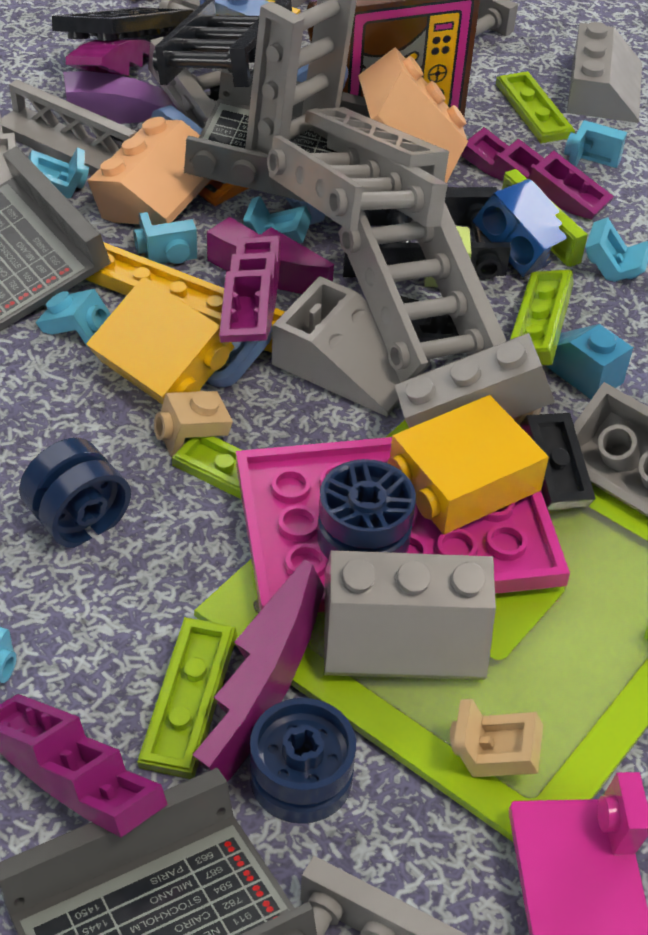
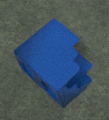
[473,179,567,277]

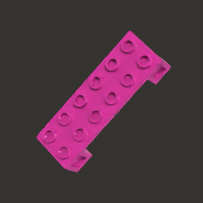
[508,772,648,935]

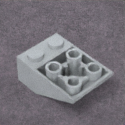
[272,276,430,417]

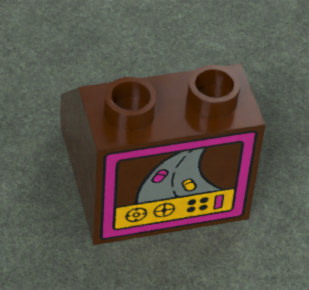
[307,0,480,116]

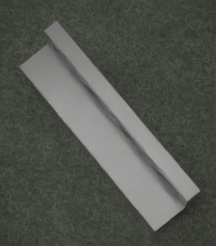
[1,79,136,175]
[305,107,449,182]

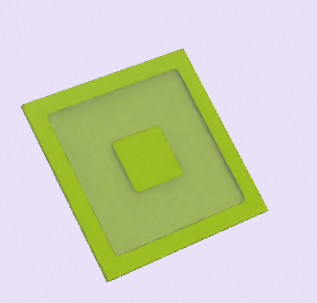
[194,420,648,843]

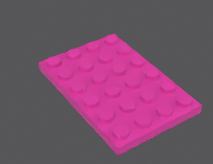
[236,437,570,612]

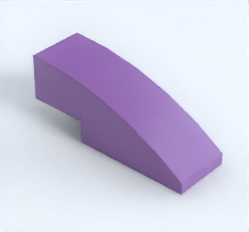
[63,71,177,124]

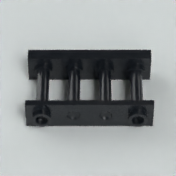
[153,0,292,87]
[337,187,511,279]

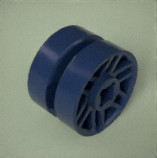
[19,438,131,548]
[317,459,416,558]
[250,698,356,824]

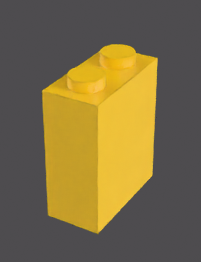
[86,276,235,404]
[387,395,549,535]

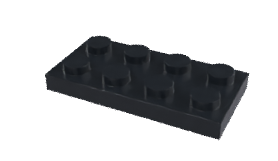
[52,7,194,41]

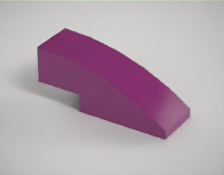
[207,217,334,294]

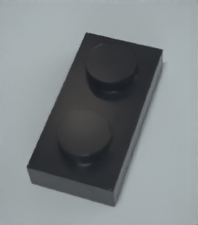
[520,413,596,510]

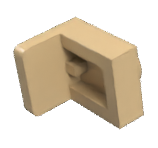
[154,391,233,457]
[450,699,543,777]

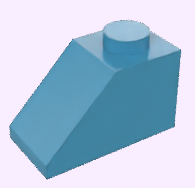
[545,324,634,399]

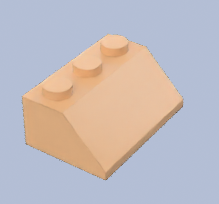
[358,47,468,183]
[87,117,212,225]

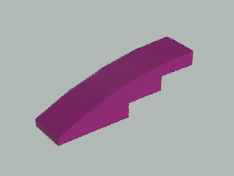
[65,39,150,77]
[461,127,614,220]
[219,236,282,343]
[193,559,325,782]
[0,694,168,838]

